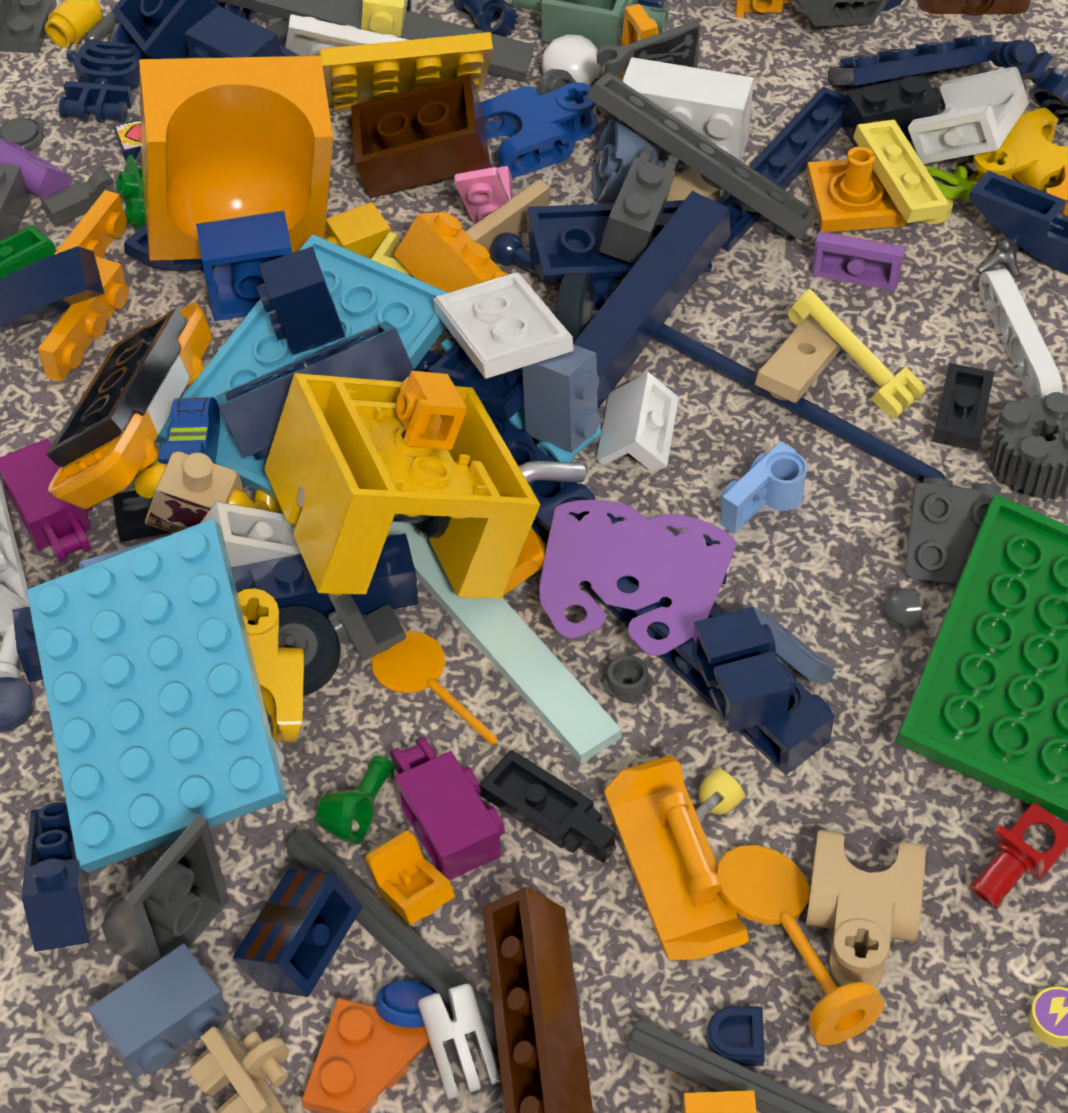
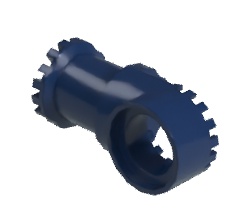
[454,0,518,37]

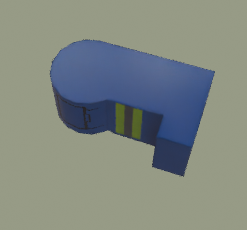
[158,397,220,464]

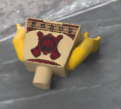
[134,451,281,533]

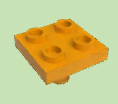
[806,146,906,232]

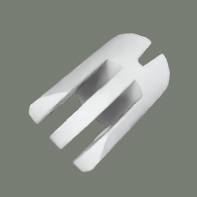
[418,983,502,1100]

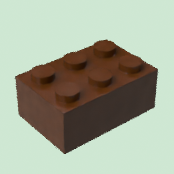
[351,74,490,198]

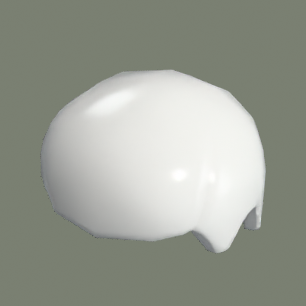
[541,34,601,85]

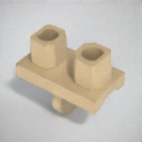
[188,1026,290,1113]

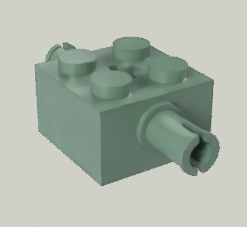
[512,0,669,50]

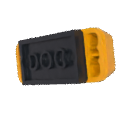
[46,302,213,510]

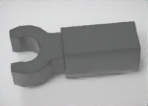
[40,170,115,227]

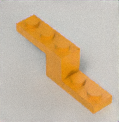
[38,190,129,382]

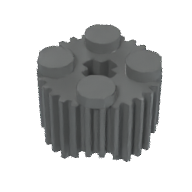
[990,392,1068,502]

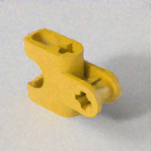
[968,107,1068,192]
[237,588,304,742]

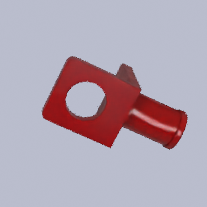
[970,803,1068,909]

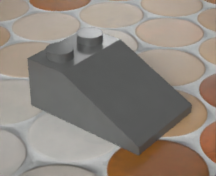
[101,815,229,971]

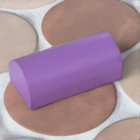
[0,138,73,199]
[811,231,905,291]

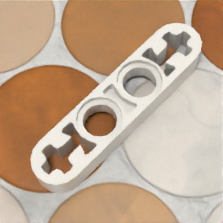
[979,269,1063,399]

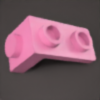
[454,166,513,224]

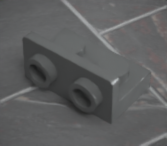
[0,0,57,53]

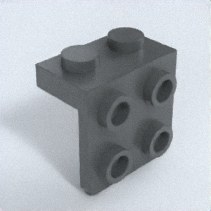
[905,478,1014,585]

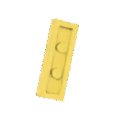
[853,120,950,223]

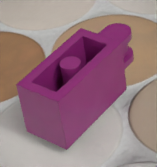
[0,438,93,564]
[390,736,505,881]

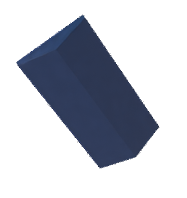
[526,200,712,281]

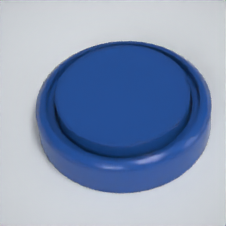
[375,980,436,1028]

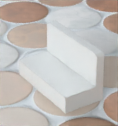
[596,372,679,472]

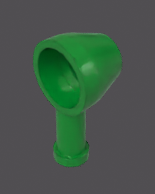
[316,756,394,845]

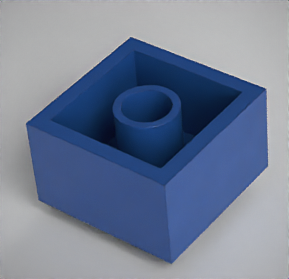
[196,210,292,322]

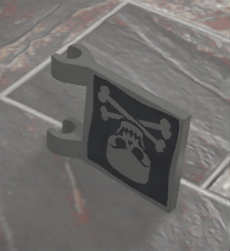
[596,20,700,125]

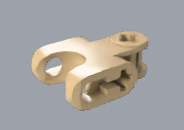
[806,830,926,988]

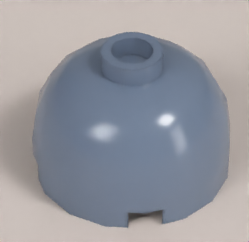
[592,120,664,204]

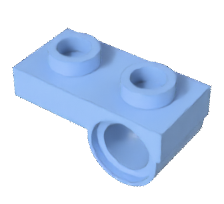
[719,441,807,534]

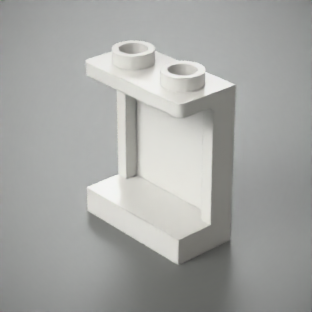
[908,67,1029,164]

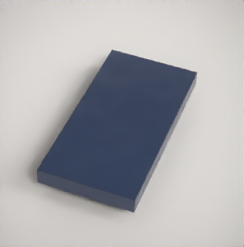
[827,34,1005,85]

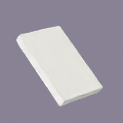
[433,272,574,379]

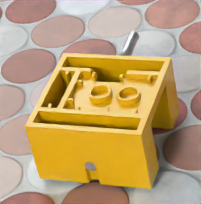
[264,373,586,599]

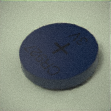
[0,677,34,732]

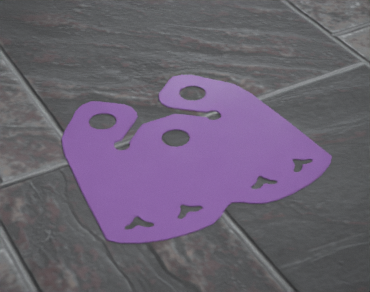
[540,500,737,656]

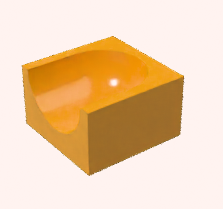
[139,56,333,261]

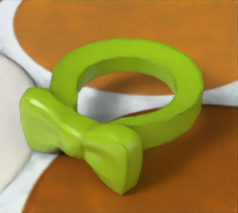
[925,166,978,203]

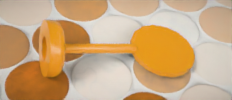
[716,845,885,1046]

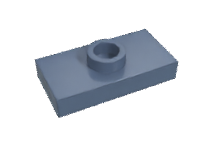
[743,606,836,685]

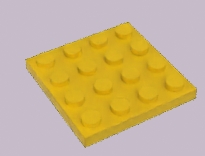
[320,32,493,113]

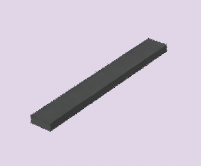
[219,0,535,82]

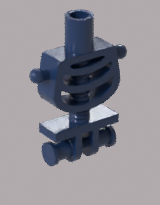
[59,23,154,123]
[990,40,1068,122]

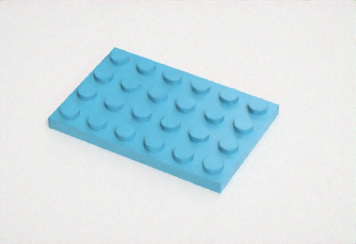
[157,234,448,501]
[27,518,287,873]

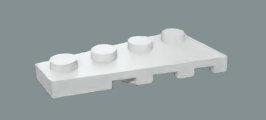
[285,14,408,56]

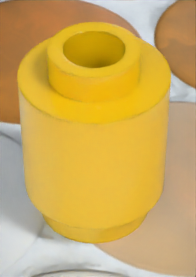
[45,0,102,48]

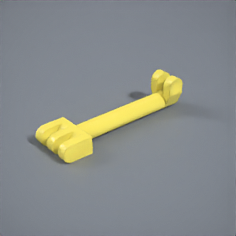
[788,289,925,419]

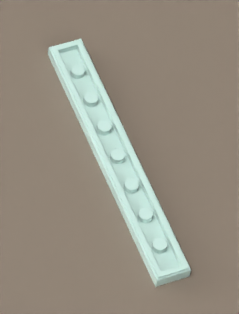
[387,522,622,764]

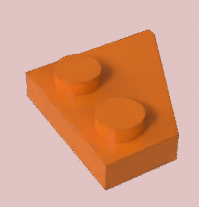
[302,998,430,1113]

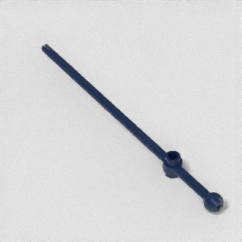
[490,232,946,483]

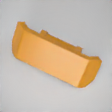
[604,756,749,960]

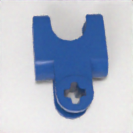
[481,82,598,178]

